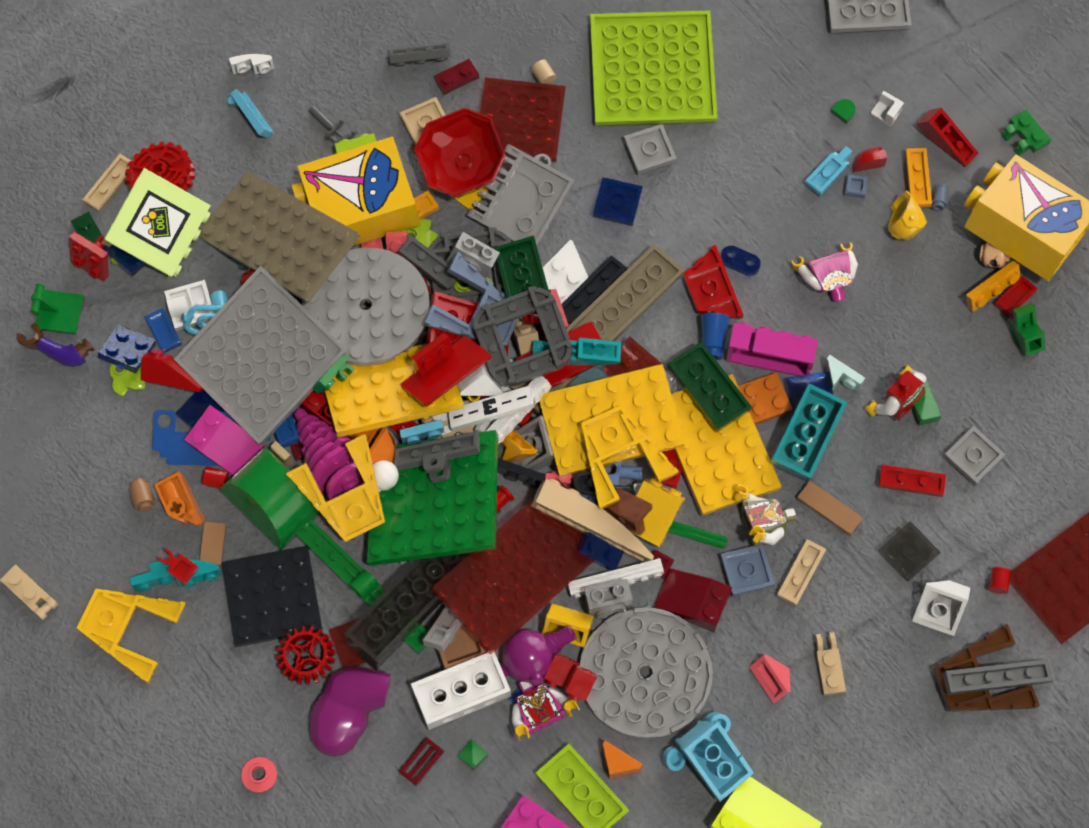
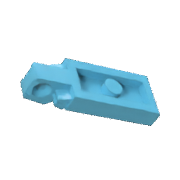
[805,146,852,196]

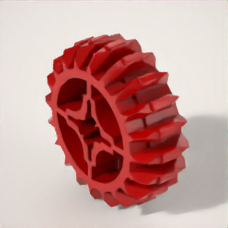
[276,626,336,685]

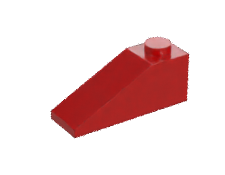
[916,107,978,167]
[140,349,204,392]

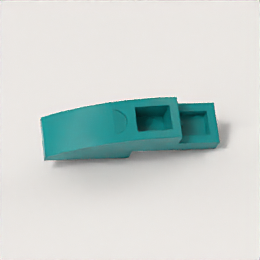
[130,559,222,592]

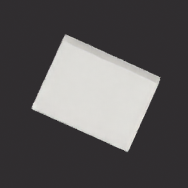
[457,362,503,396]

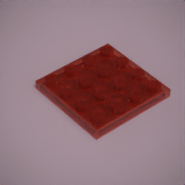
[480,77,566,162]

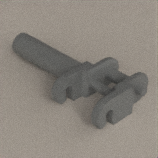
[309,106,356,147]

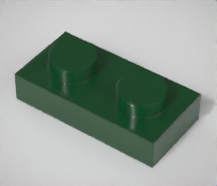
[71,211,109,249]

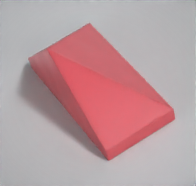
[749,655,790,704]

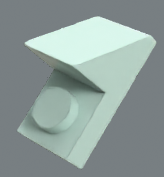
[825,355,865,392]

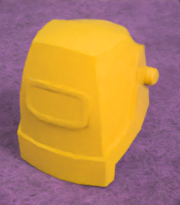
[888,191,927,240]

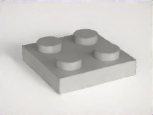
[624,124,677,174]
[944,426,1006,486]

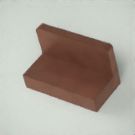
[603,488,653,536]

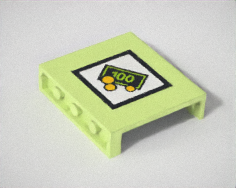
[102,168,211,280]

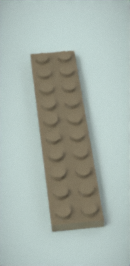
[509,244,685,415]

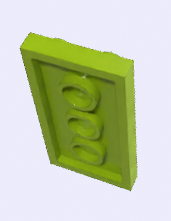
[535,744,629,828]

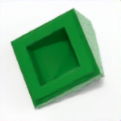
[457,740,489,771]

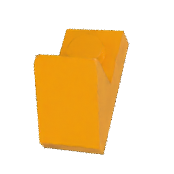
[502,429,538,463]

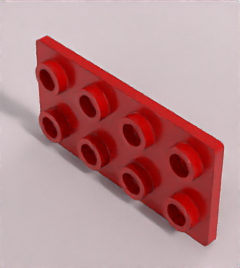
[400,333,491,407]

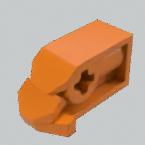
[154,471,205,527]

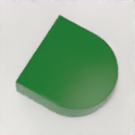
[831,99,856,124]

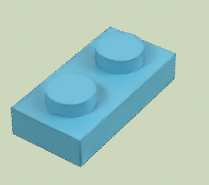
[400,419,444,444]

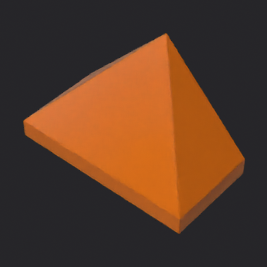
[370,427,397,464]

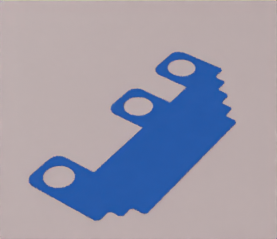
[152,410,271,466]

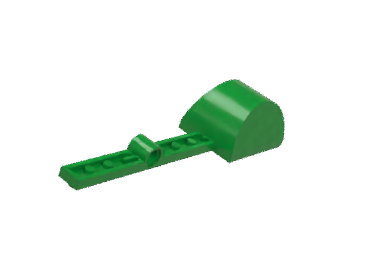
[220,446,428,655]

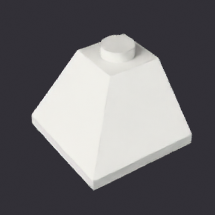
[912,580,970,636]

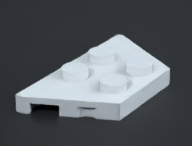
[543,239,588,304]

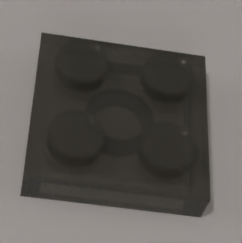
[878,521,941,582]

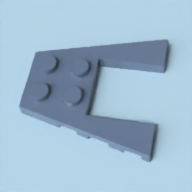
[422,252,519,347]

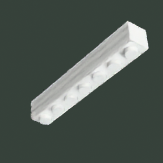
[486,376,552,445]
[568,558,664,599]

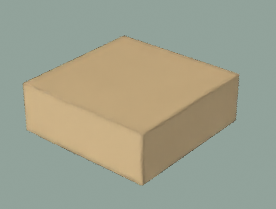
[271,441,293,466]

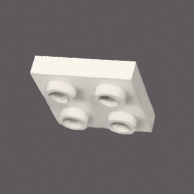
[164,280,214,331]

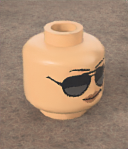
[980,242,1011,269]

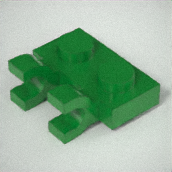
[1001,110,1052,156]

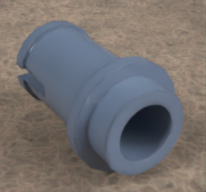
[932,183,948,211]

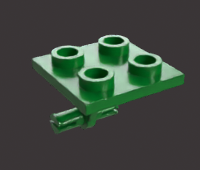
[30,283,85,335]

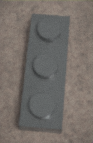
[389,43,451,65]
[398,235,458,290]

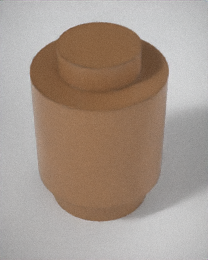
[129,479,155,512]

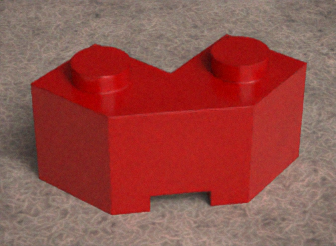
[543,653,597,702]

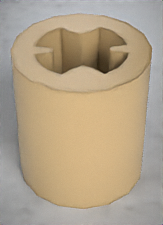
[531,59,556,87]

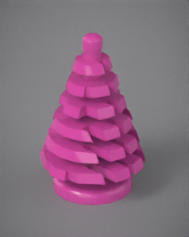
[294,408,365,500]

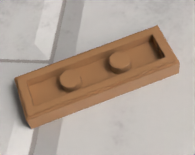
[797,481,863,536]

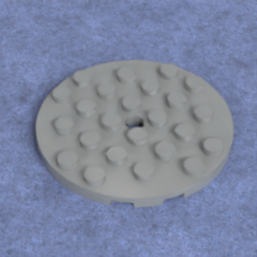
[302,248,430,366]
[580,607,713,739]

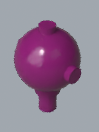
[500,626,576,686]

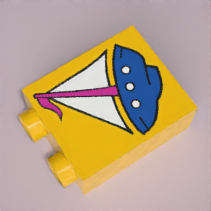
[292,136,421,246]
[964,155,1089,282]

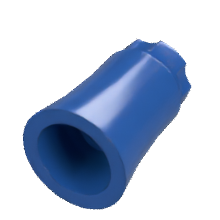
[701,313,730,360]

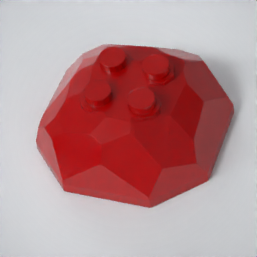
[414,107,506,197]

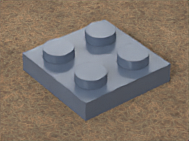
[720,545,775,597]

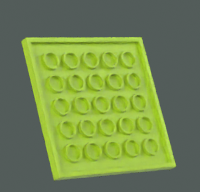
[590,11,718,126]

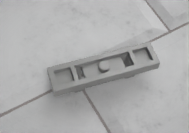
[423,577,486,652]

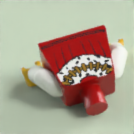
[864,365,926,421]

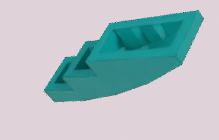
[532,338,621,365]

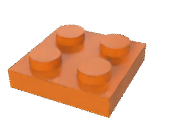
[738,372,793,425]

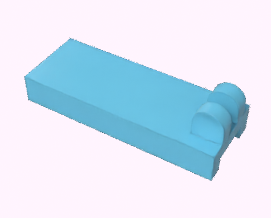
[228,89,274,139]

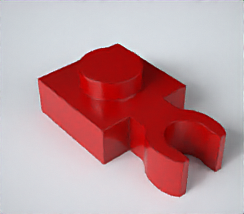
[158,549,199,585]

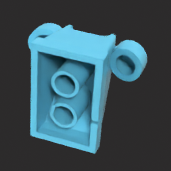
[663,712,754,801]

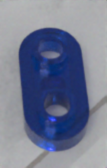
[721,246,761,276]

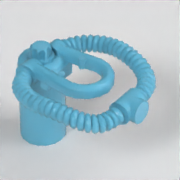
[182,290,228,336]

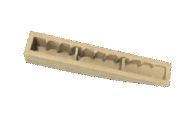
[531,479,654,563]

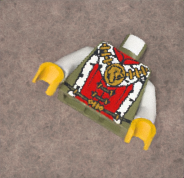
[734,484,796,547]

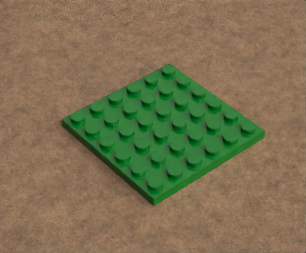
[367,430,498,566]

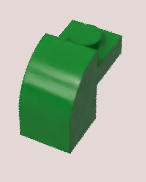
[1010,303,1046,356]

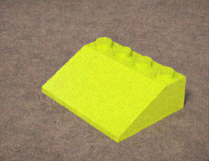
[711,777,822,828]

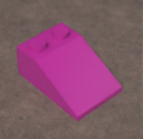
[184,405,265,475]

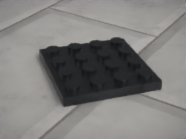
[222,546,323,647]

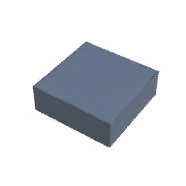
[844,174,868,199]

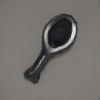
[573,470,632,496]

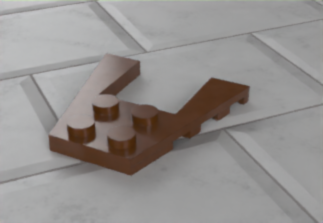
[933,624,1040,712]

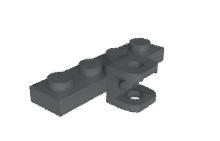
[394,431,480,483]

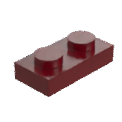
[434,58,479,95]

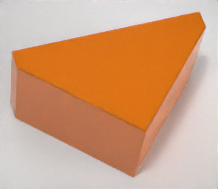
[602,740,643,779]

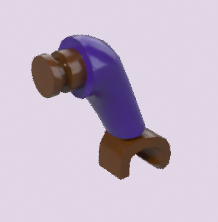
[17,322,95,367]

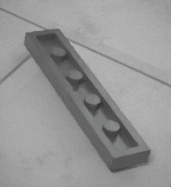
[943,659,1053,695]

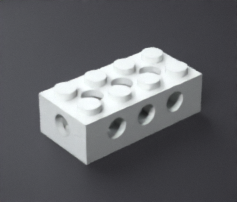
[411,650,511,730]

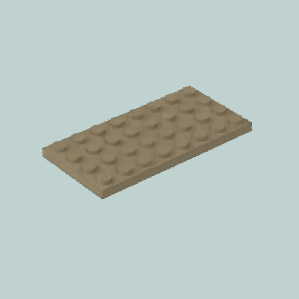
[198,171,360,303]

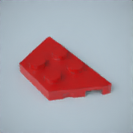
[683,245,744,319]

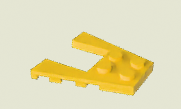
[581,405,679,510]
[286,433,385,542]
[77,589,186,684]

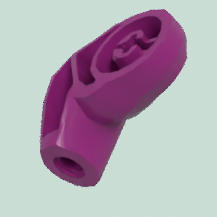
[310,668,391,757]

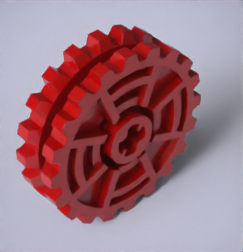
[125,142,196,192]

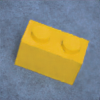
[542,603,594,647]

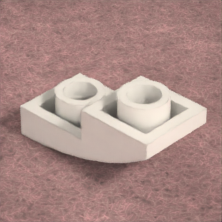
[229,54,274,75]

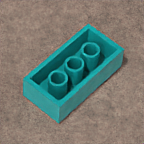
[769,383,848,482]

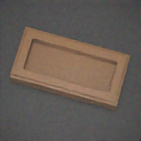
[200,522,227,567]

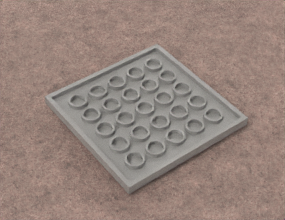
[174,266,349,445]

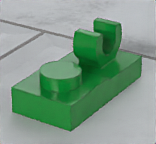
[312,354,354,394]

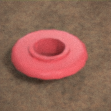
[241,757,277,793]

